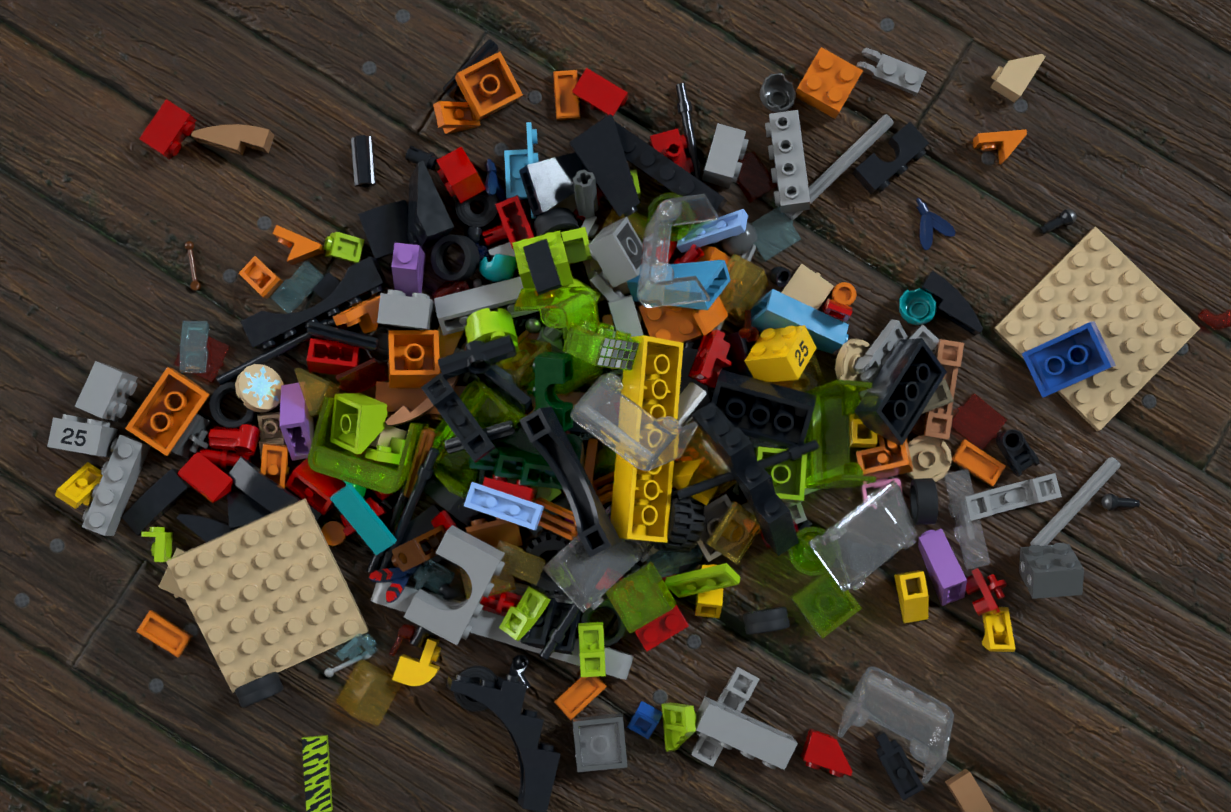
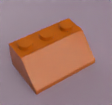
[125,367,210,456]

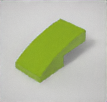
[499,586,551,641]
[578,622,606,677]

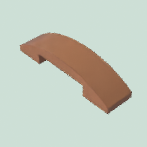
[924,339,964,440]
[385,375,461,426]

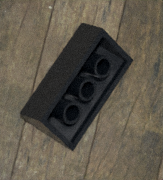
[854,338,947,445]
[712,370,816,447]

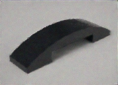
[421,373,496,463]
[228,456,322,521]

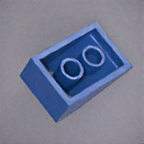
[1022,321,1116,398]

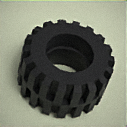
[649,489,705,553]
[522,531,588,596]

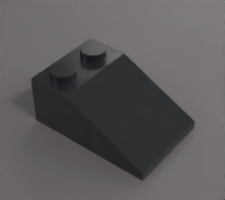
[408,161,454,250]

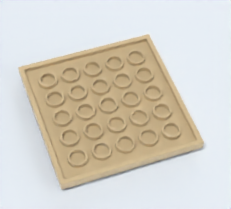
[993,226,1200,431]
[167,498,369,693]

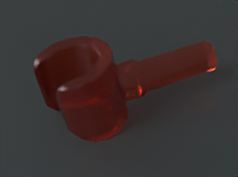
[739,310,759,342]
[389,624,415,656]

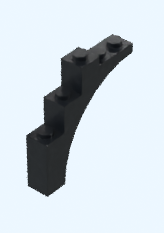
[692,401,799,556]
[446,674,560,812]

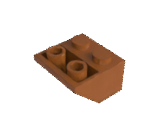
[466,517,524,550]

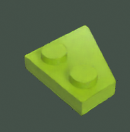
[662,702,697,752]

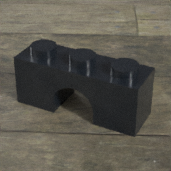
[852,122,929,195]

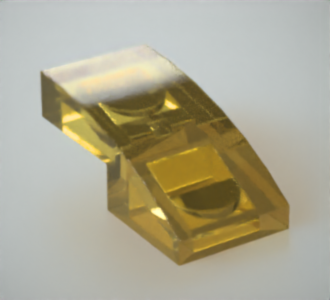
[496,540,546,585]

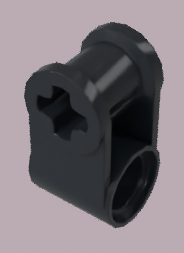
[996,429,1040,477]

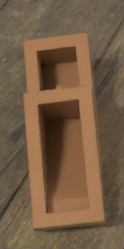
[191,124,275,155]
[945,769,993,812]

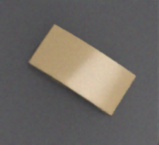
[257,412,286,460]

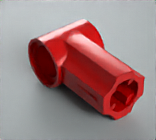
[208,424,261,456]

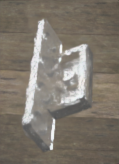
[944,469,990,569]

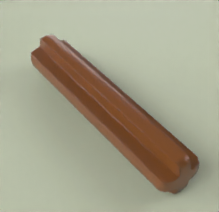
[404,429,436,498]

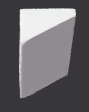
[677,382,706,430]

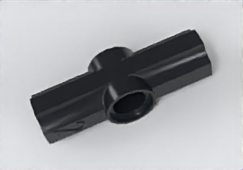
[438,335,517,380]

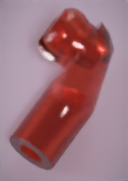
[432,281,469,298]
[1198,308,1231,330]

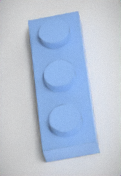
[677,209,748,253]
[464,482,544,530]

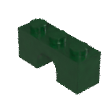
[532,351,573,432]

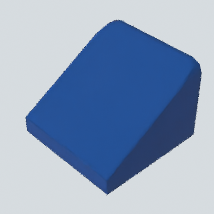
[627,701,662,739]

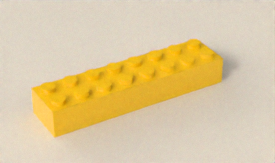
[610,335,684,543]

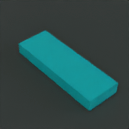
[330,483,397,555]

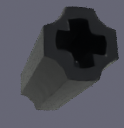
[351,135,376,188]

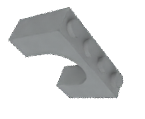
[404,525,505,645]

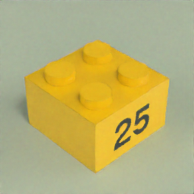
[745,325,816,382]

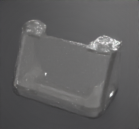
[808,480,918,592]
[542,504,653,613]

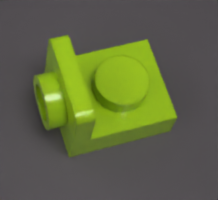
[324,232,364,263]
[365,437,407,465]
[141,527,173,562]

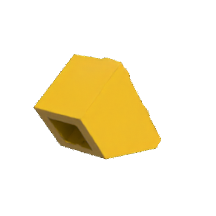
[894,570,929,623]

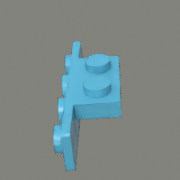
[504,122,539,222]

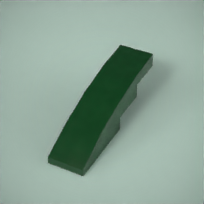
[469,445,563,489]

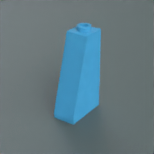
[626,260,731,310]
[745,289,849,354]

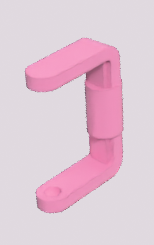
[861,477,904,511]

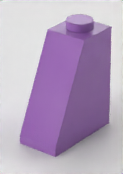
[392,243,426,297]
[279,382,316,461]
[918,529,967,606]

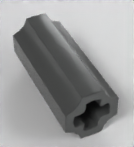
[573,170,599,218]

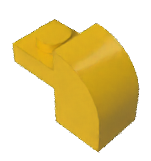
[847,400,877,448]
[695,564,723,618]
[392,637,441,686]

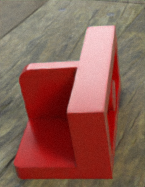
[572,68,628,117]
[689,329,732,388]

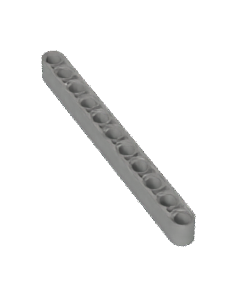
[370,581,634,680]

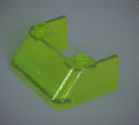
[514,286,604,395]
[804,379,876,489]
[432,380,526,500]
[308,396,429,494]

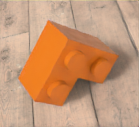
[856,434,913,482]

